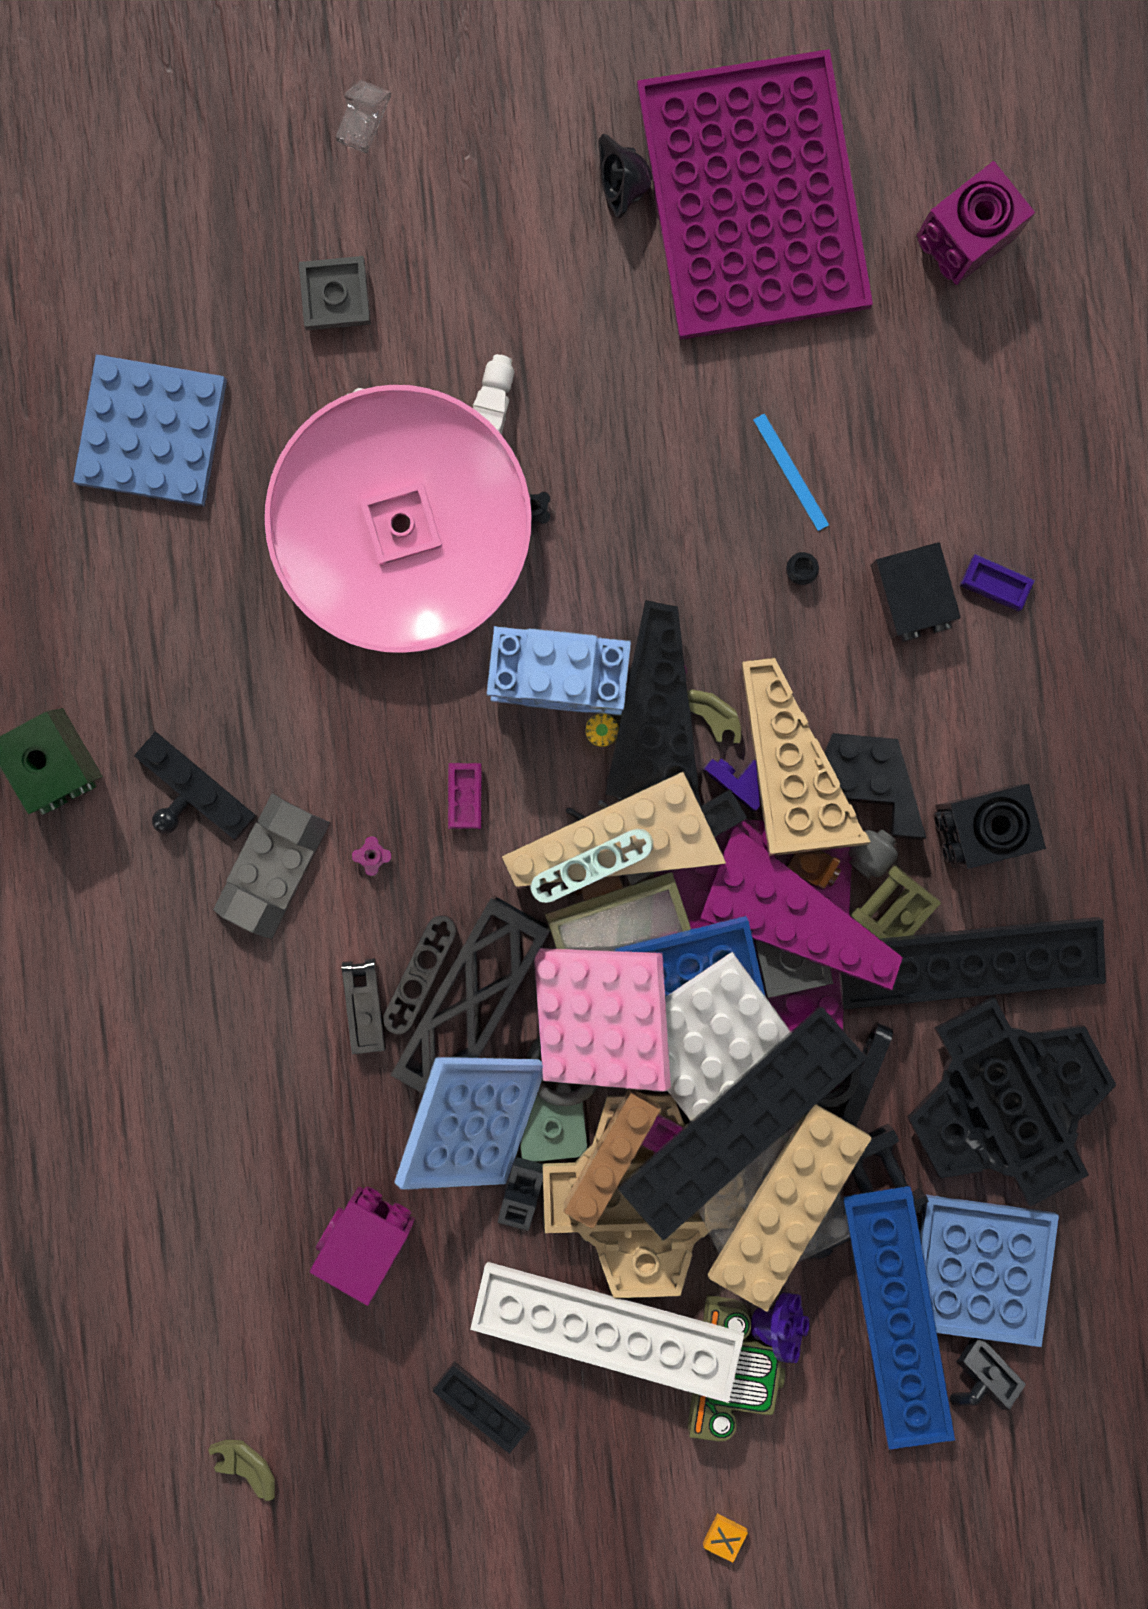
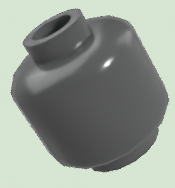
[849,829,898,879]

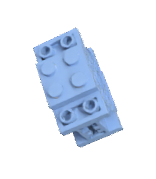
[487,626,631,716]

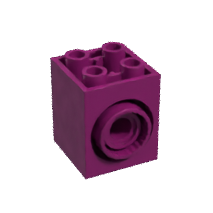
[916,160,1036,286]
[309,1186,415,1306]

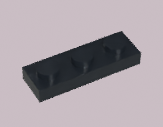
[433,1361,531,1454]

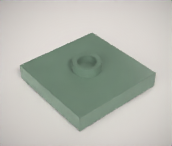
[521,1089,587,1162]

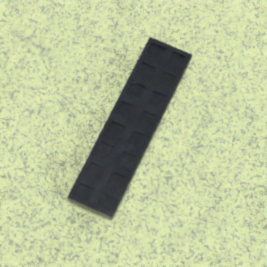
[618,1006,867,1241]

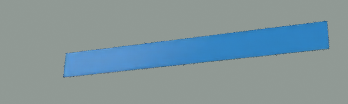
[753,414,829,531]

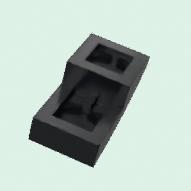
[497,1157,543,1231]

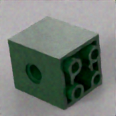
[0,708,103,815]

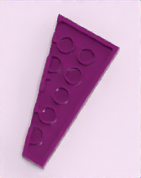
[700,826,903,990]

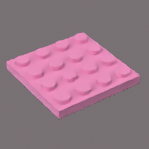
[534,948,671,1091]

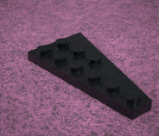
[605,600,701,807]

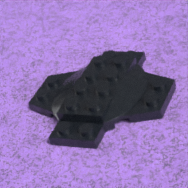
[907,997,1116,1206]

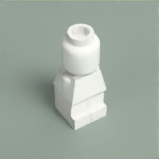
[473,354,514,435]

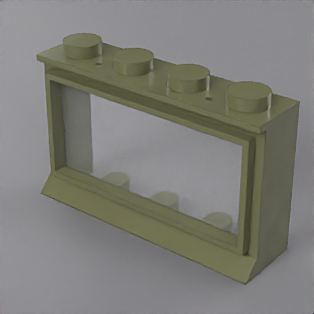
[545,872,691,951]

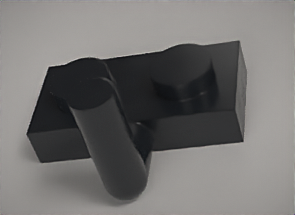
[950,1338,1026,1410]

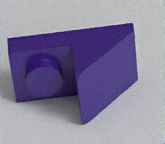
[702,759,760,811]

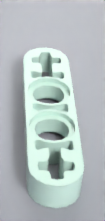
[531,828,653,903]

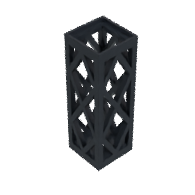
[391,895,550,1094]

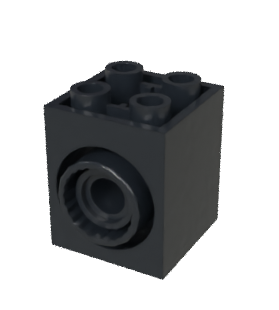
[933,783,1046,869]

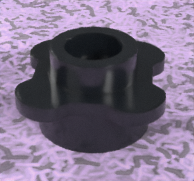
[528,491,551,524]

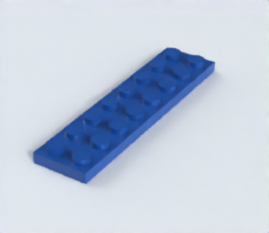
[843,1186,955,1450]

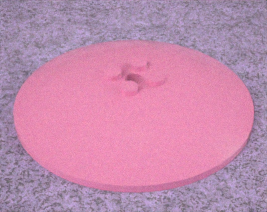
[265,385,531,653]

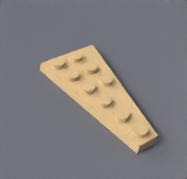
[741,658,870,856]
[502,771,726,887]

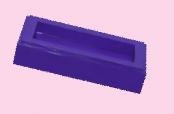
[959,554,1035,612]

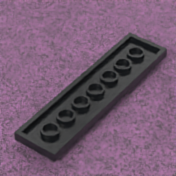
[840,917,1106,1010]

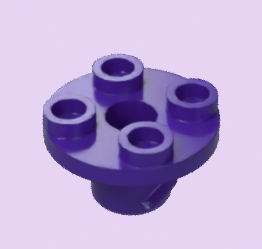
[751,1292,809,1363]

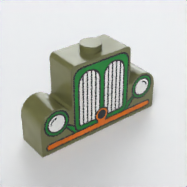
[687,1295,785,1441]

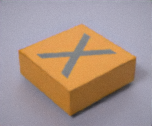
[703,1513,748,1563]

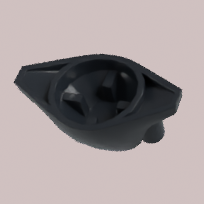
[598,134,652,218]

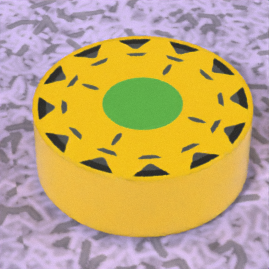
[586,714,618,747]

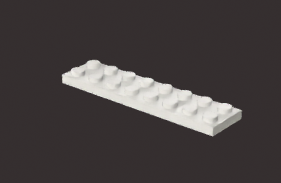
[470,1262,744,1403]

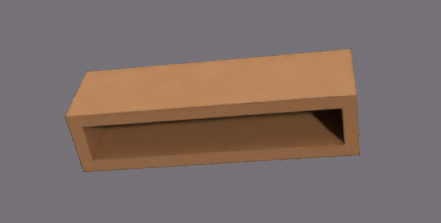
[563,1088,660,1229]

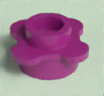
[352,836,392,876]

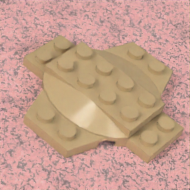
[543,1093,744,1298]

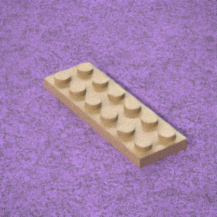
[708,1104,871,1312]

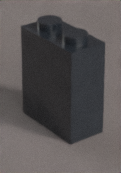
[870,542,961,642]

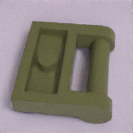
[851,865,941,939]

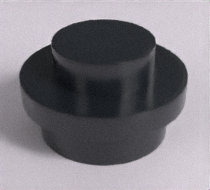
[786,552,819,585]

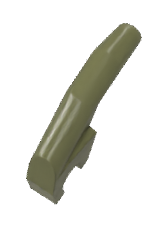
[687,689,741,744]
[208,1440,275,1501]

